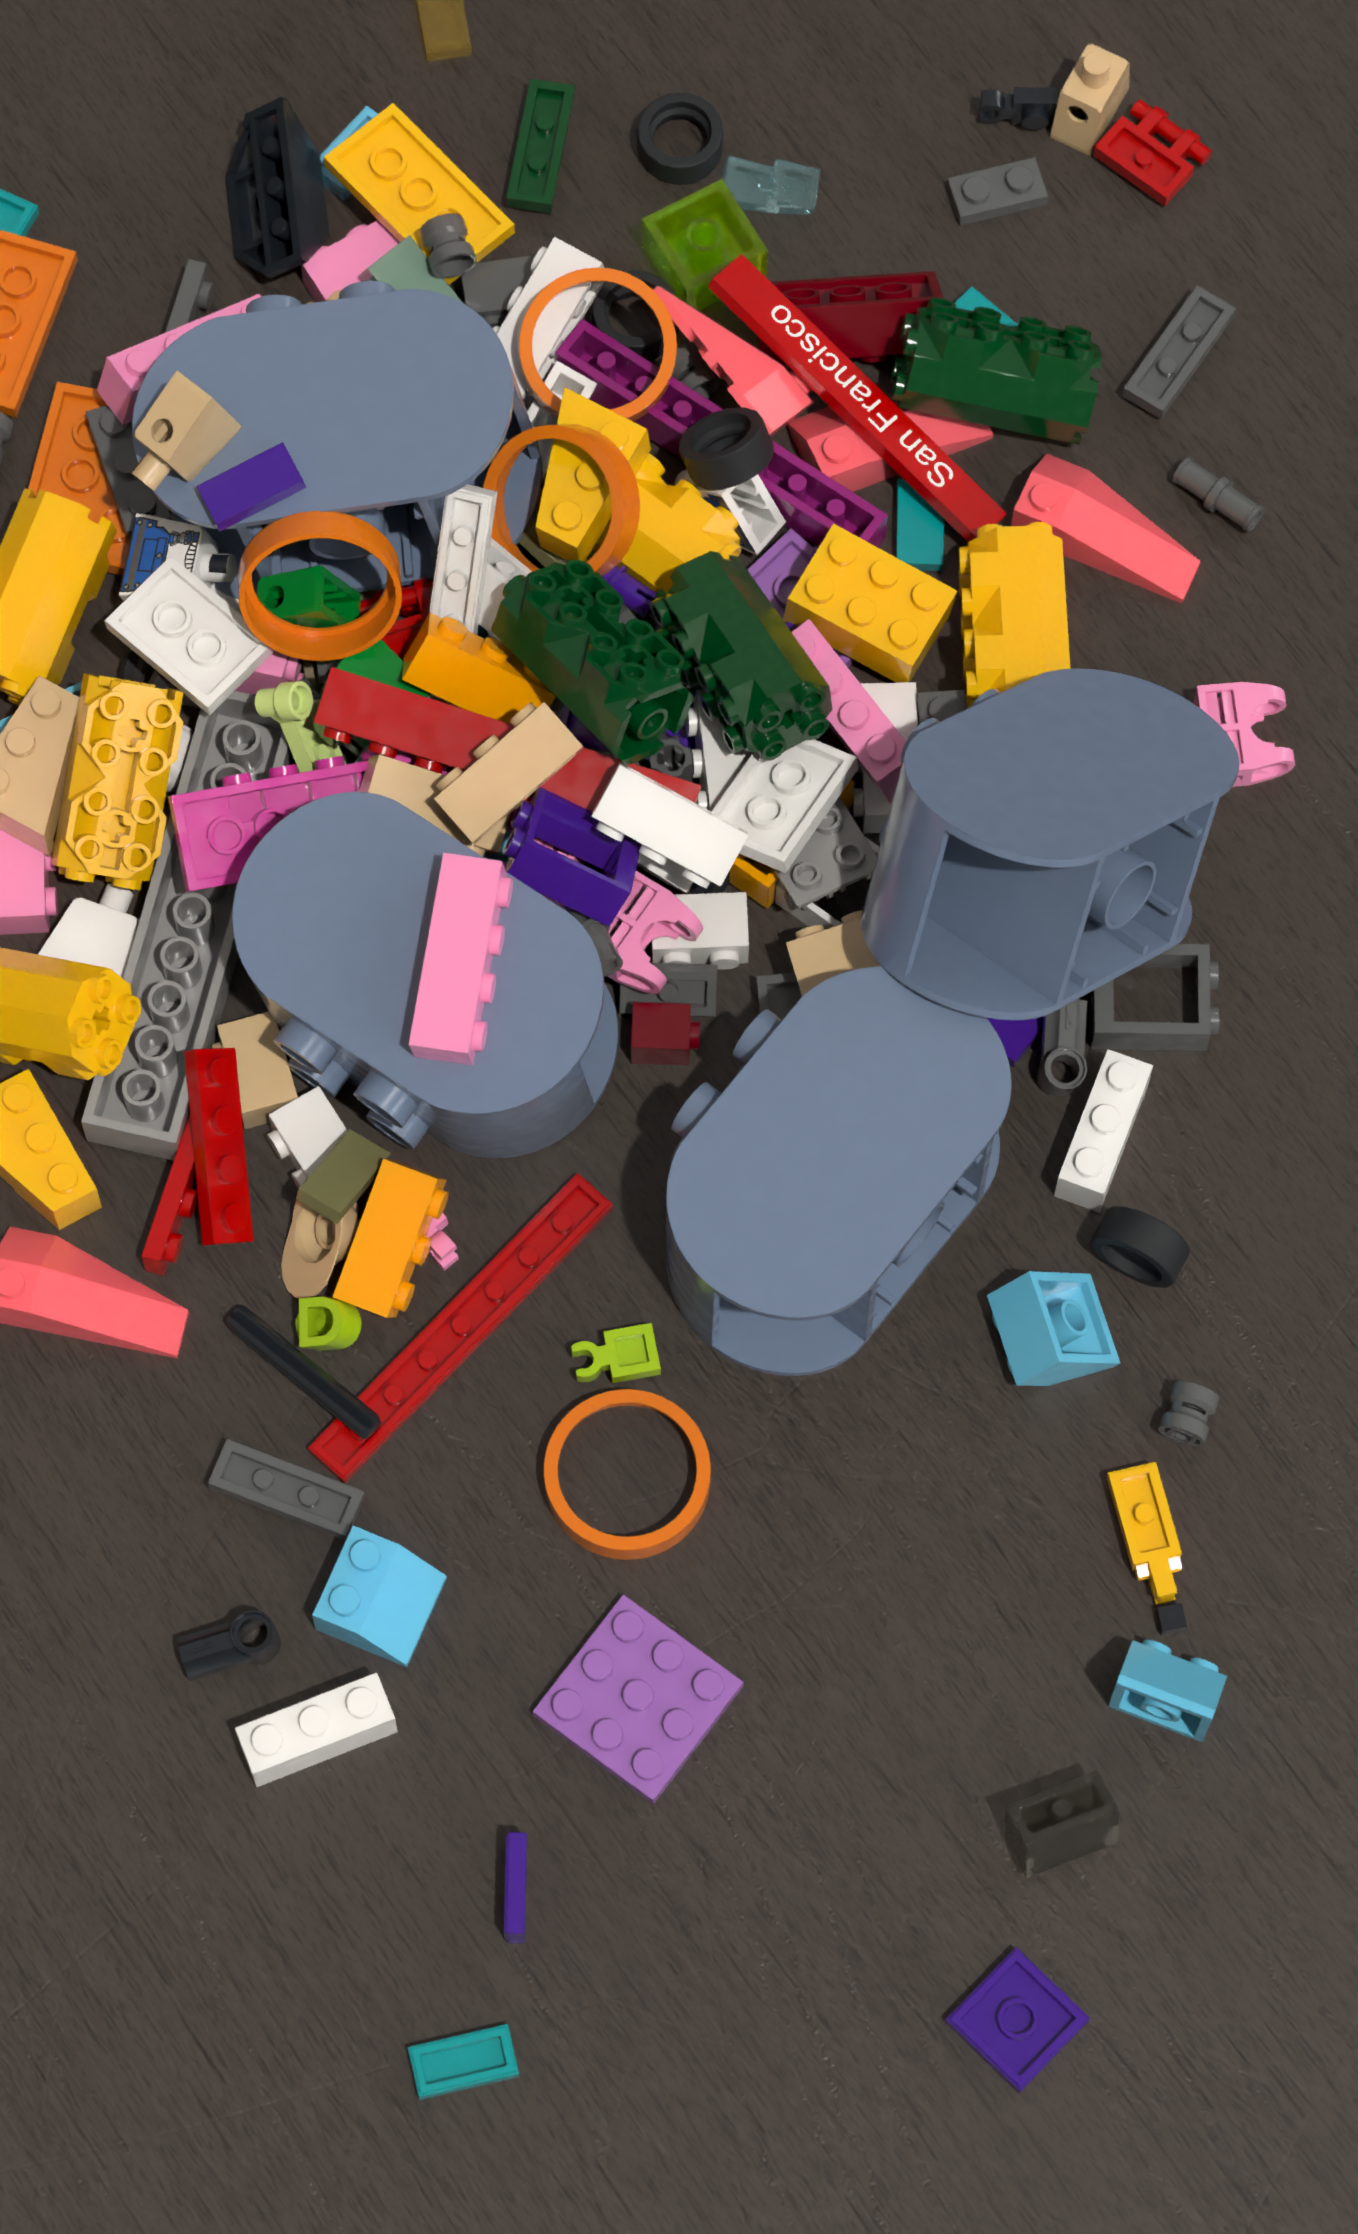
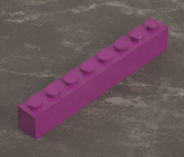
[555,319,888,548]

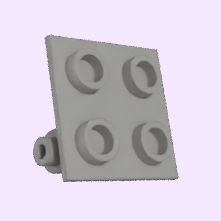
[772,797,877,911]

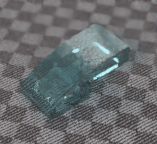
[718,156,821,214]

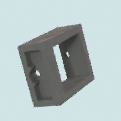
[1091,944,1219,1051]

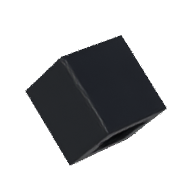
[1156,1603,1187,1636]

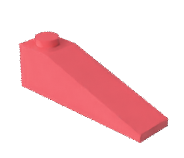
[653,286,814,437]
[787,401,993,492]
[1011,454,1201,604]
[0,1227,189,1359]

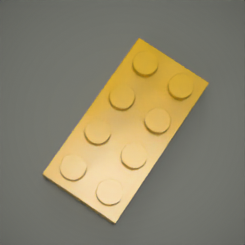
[324,103,515,285]

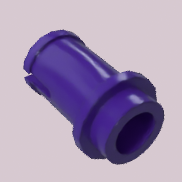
[602,565,658,619]

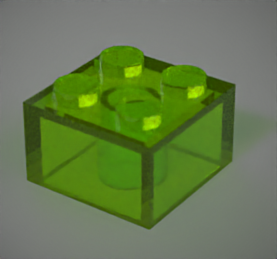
[642,179,768,311]

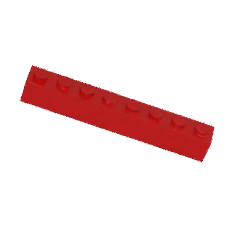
[314,667,701,812]

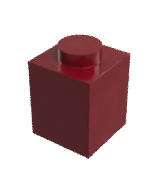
[631,1002,700,1066]

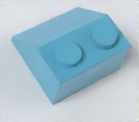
[987,1271,1120,1386]
[312,1525,447,1667]
[1108,1640,1227,1743]

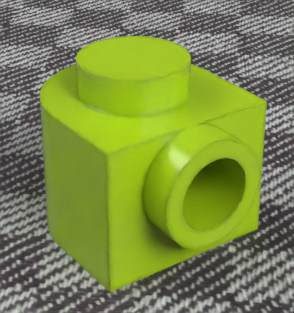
[296,1297,361,1351]

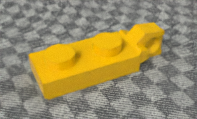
[1107,1462,1182,1605]

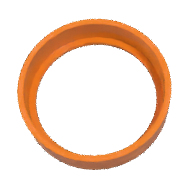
[519,267,677,422]
[483,424,640,576]
[238,511,402,661]
[544,1389,711,1560]

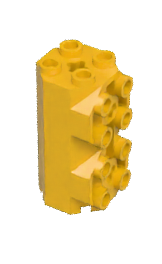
[536,454,742,593]
[0,488,117,706]
[958,522,1070,709]
[51,673,184,890]
[0,947,141,1080]

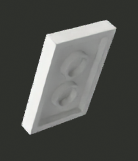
[104,556,275,715]
[711,739,858,873]

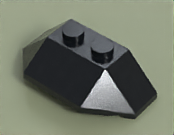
[226,97,330,279]

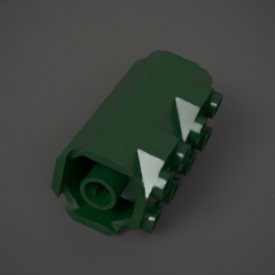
[889,297,1102,444]
[650,551,832,760]
[491,559,694,765]

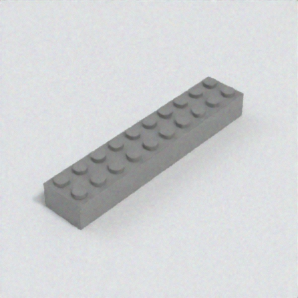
[81,691,294,1161]

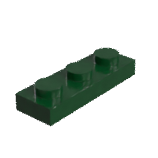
[506,78,575,214]

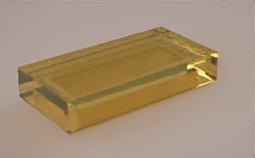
[416,0,472,62]

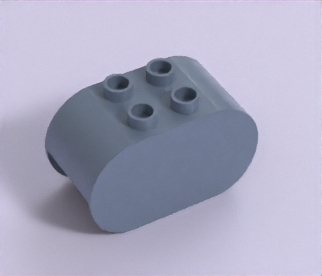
[132,281,543,599]
[861,668,1239,1020]
[232,792,619,1158]
[666,967,1011,1376]

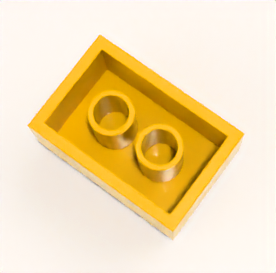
[783,523,957,683]

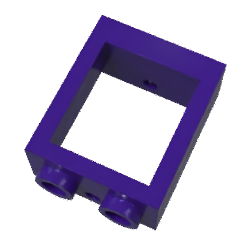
[503,787,642,927]

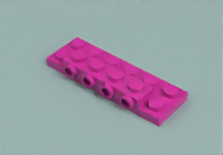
[168,751,454,892]

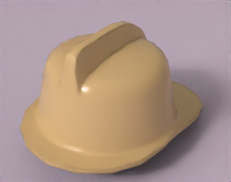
[281,1200,360,1298]

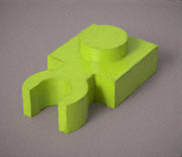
[571,1323,661,1383]

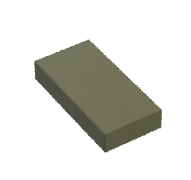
[296,1129,391,1224]

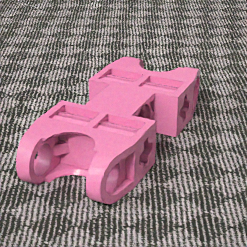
[1193,682,1295,787]
[503,807,704,994]

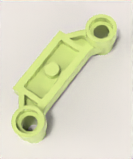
[255,681,346,773]

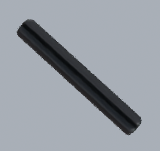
[225,1305,381,1439]

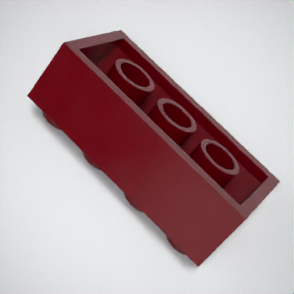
[756,271,944,368]

